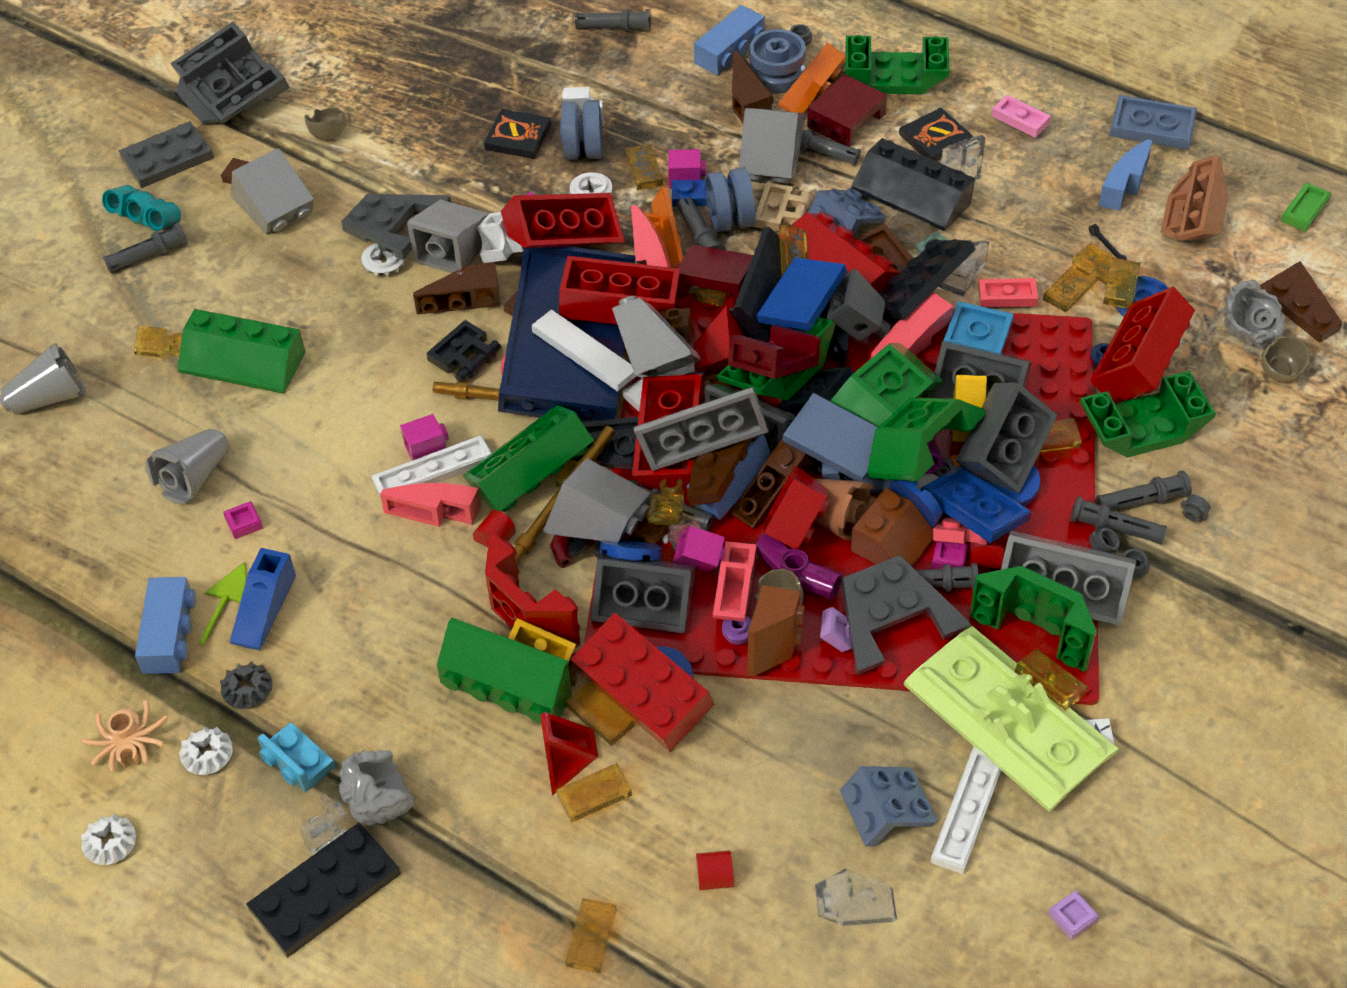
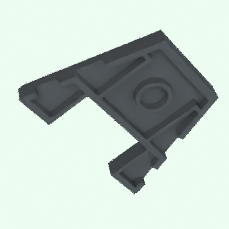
[341,194,451,260]
[842,555,970,675]

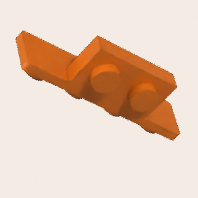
[778,43,846,113]
[631,186,684,268]

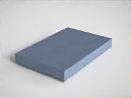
[1110,95,1197,150]
[782,393,878,481]

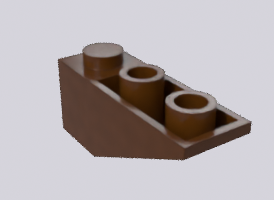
[732,50,774,124]
[413,263,500,315]
[730,439,816,529]

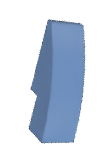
[1099,139,1153,211]

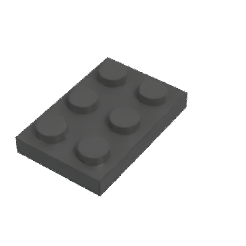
[119,121,214,188]

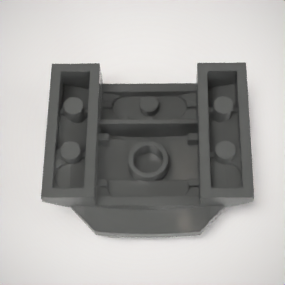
[170,22,290,124]

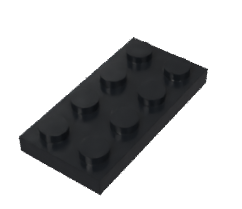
[878,239,976,320]
[246,822,401,958]

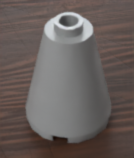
[0,343,86,414]
[145,429,228,504]

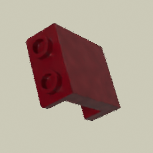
[807,74,887,147]
[677,244,753,306]
[728,325,821,379]

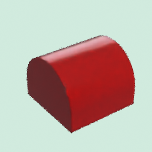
[473,510,516,547]
[969,541,1004,568]
[696,850,734,890]

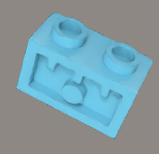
[257,722,335,792]

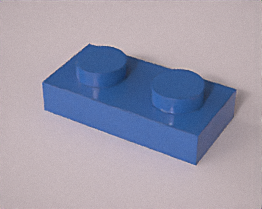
[672,180,707,207]

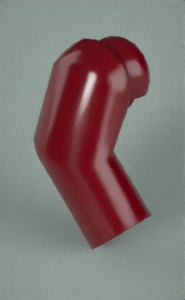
[550,535,574,568]

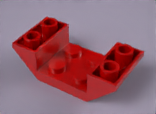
[485,533,581,648]

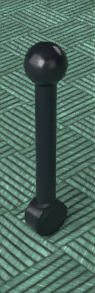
[1089,224,1127,265]

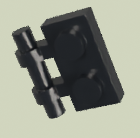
[426,320,502,382]

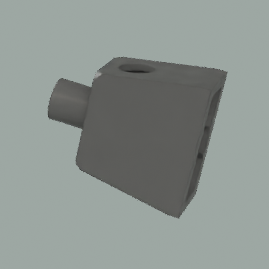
[827,269,891,340]

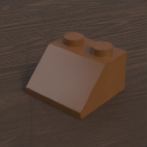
[851,488,934,567]
[747,585,805,677]

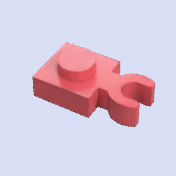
[933,518,987,545]

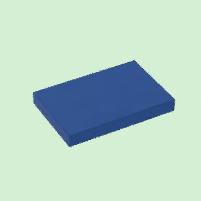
[757,257,847,331]
[921,466,1031,543]

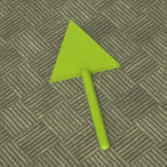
[199,562,246,645]

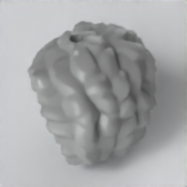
[1222,280,1286,349]
[339,750,415,826]

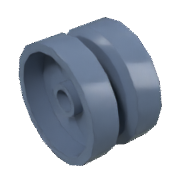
[749,29,806,94]
[560,100,602,160]
[705,167,756,233]

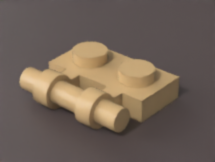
[754,182,811,232]

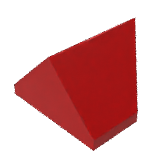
[693,305,745,373]
[540,712,598,796]

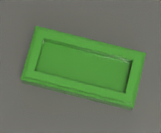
[1281,182,1331,232]

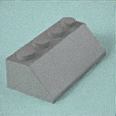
[634,387,768,471]
[1001,531,1136,626]

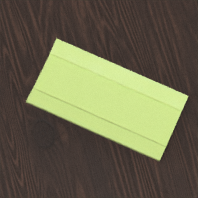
[904,626,1119,813]

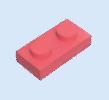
[978,278,1038,307]

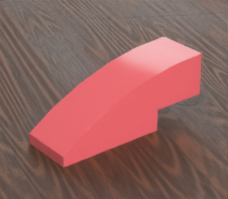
[631,205,672,268]
[870,292,953,358]
[380,483,481,527]
[713,541,757,622]

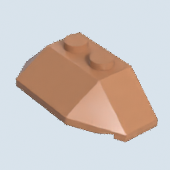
[1161,155,1228,241]

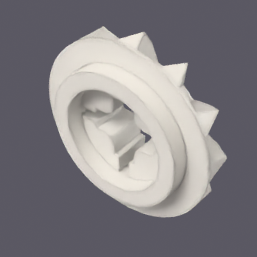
[570,172,612,195]
[361,243,406,277]
[178,726,233,775]
[81,813,136,865]

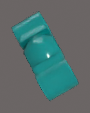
[102,185,181,231]

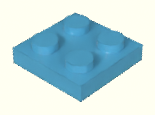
[944,301,1014,353]

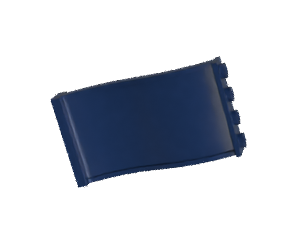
[498,247,635,422]

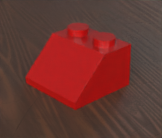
[764,465,830,549]

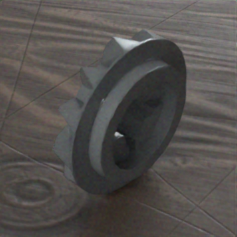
[220,661,272,709]

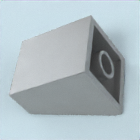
[739,108,806,183]
[231,148,314,234]
[407,200,489,273]
[612,296,701,379]
[543,458,650,543]

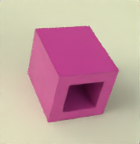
[668,149,706,188]
[400,414,449,461]
[673,526,726,572]

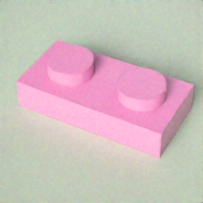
[992,95,1051,138]

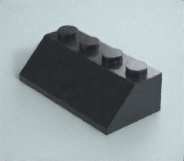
[851,138,976,231]
[734,226,797,343]

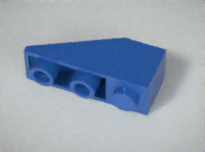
[230,548,296,651]

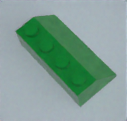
[177,309,305,394]
[462,405,594,512]
[437,617,572,724]

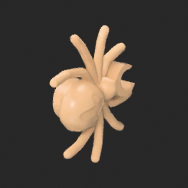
[81,700,168,772]

